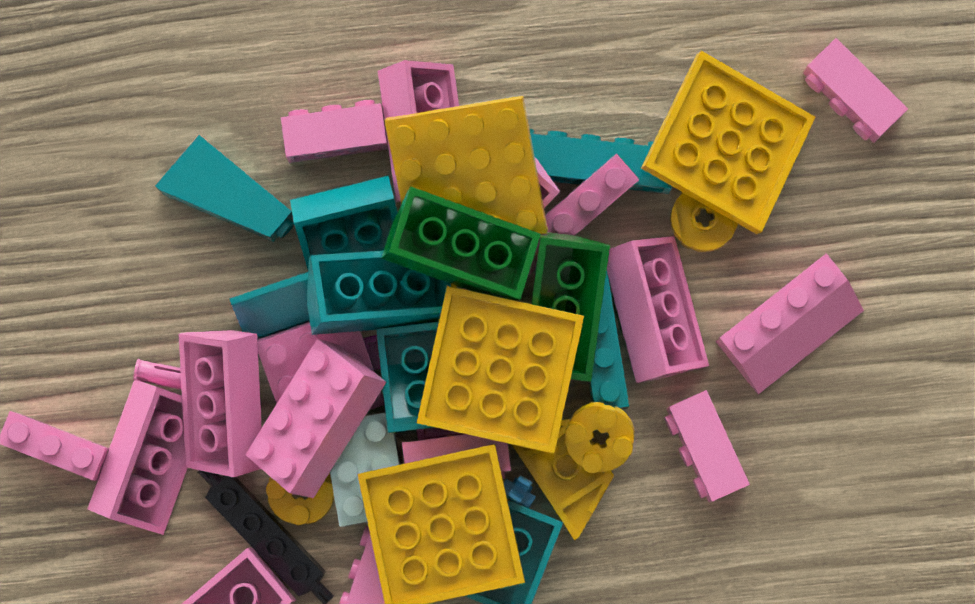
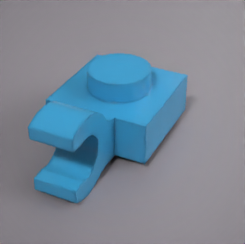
[504,475,536,508]

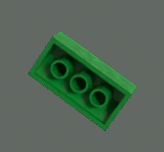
[381,186,541,301]
[531,232,610,382]

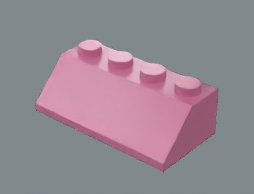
[378,60,459,202]
[607,236,709,383]
[716,253,864,394]
[179,330,262,477]
[87,380,187,535]

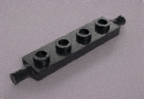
[197,470,334,604]

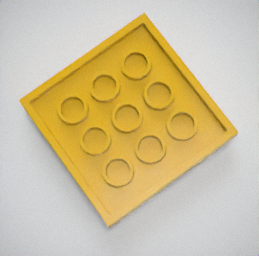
[641,50,816,234]
[385,96,548,234]
[417,286,584,454]
[357,444,525,604]

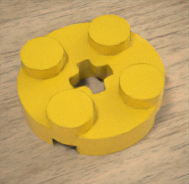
[670,192,738,252]
[565,402,635,473]
[266,473,334,525]

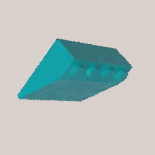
[376,322,439,433]

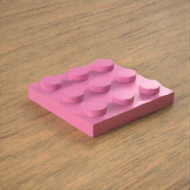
[257,322,385,410]

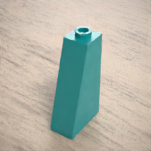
[155,135,294,242]

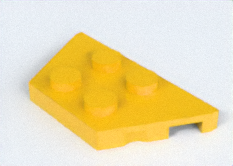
[511,419,614,541]

